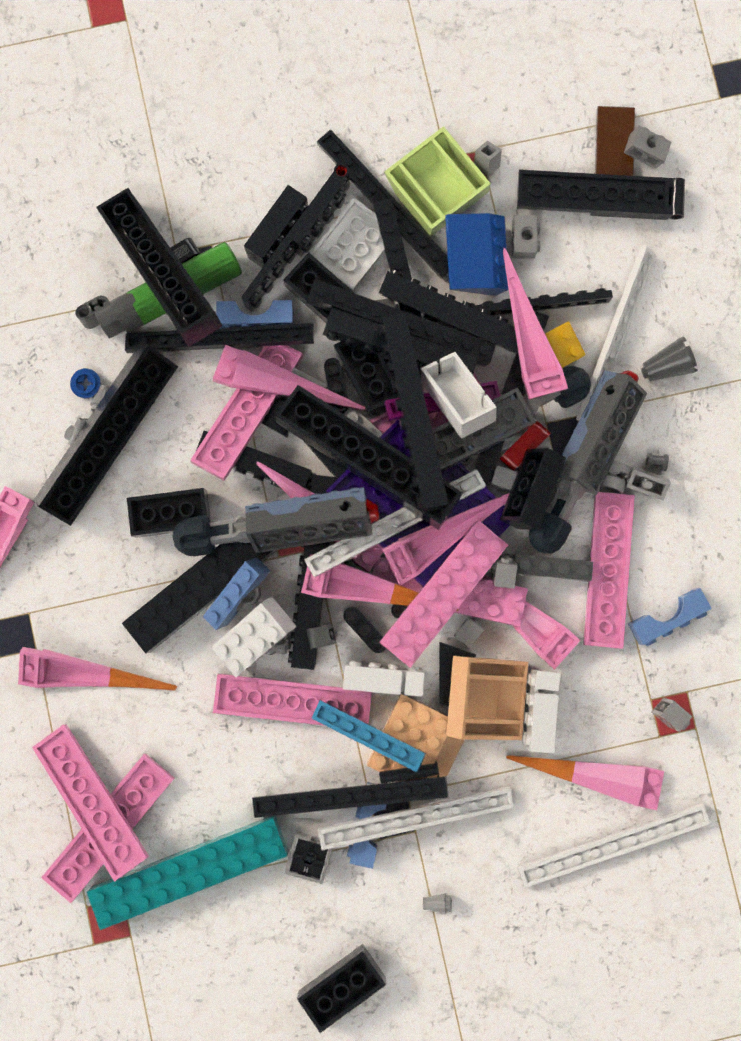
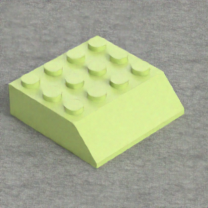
[384,126,491,237]

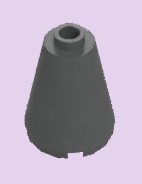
[641,336,698,381]

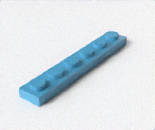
[312,700,426,772]

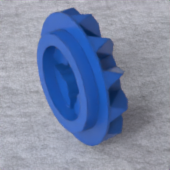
[70,368,101,399]

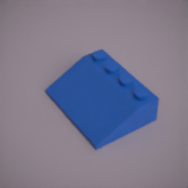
[445,213,509,296]

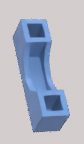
[216,300,294,328]
[203,558,270,630]
[628,588,712,646]
[347,782,387,869]

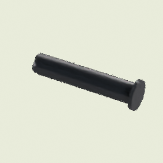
[379,761,439,784]

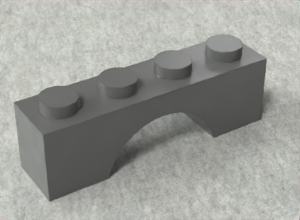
[513,554,593,582]

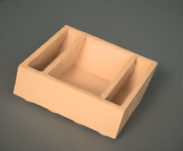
[446,656,528,740]
[367,692,465,781]

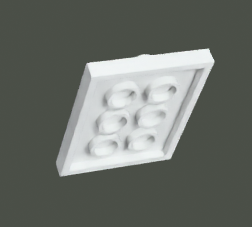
[310,198,385,291]

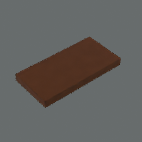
[595,106,635,176]

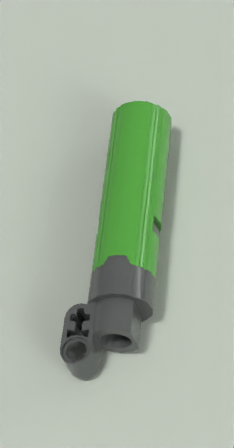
[75,241,242,339]

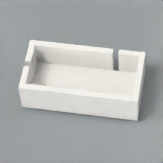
[421,352,497,439]
[211,596,297,678]
[343,660,424,697]
[522,669,561,754]

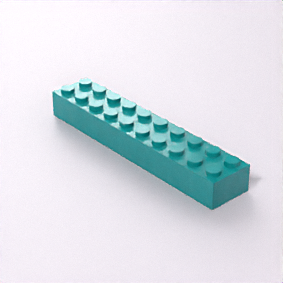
[87,816,289,930]

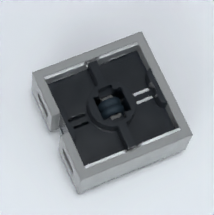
[285,831,332,884]

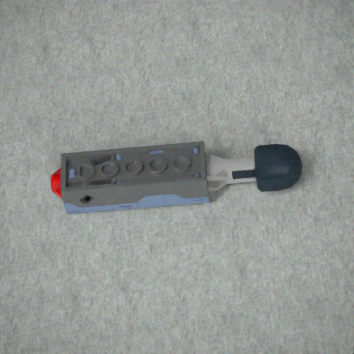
[432,366,591,472]
[528,370,647,554]
[172,488,380,556]

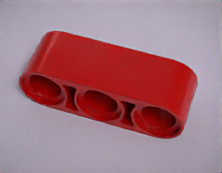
[499,420,551,471]

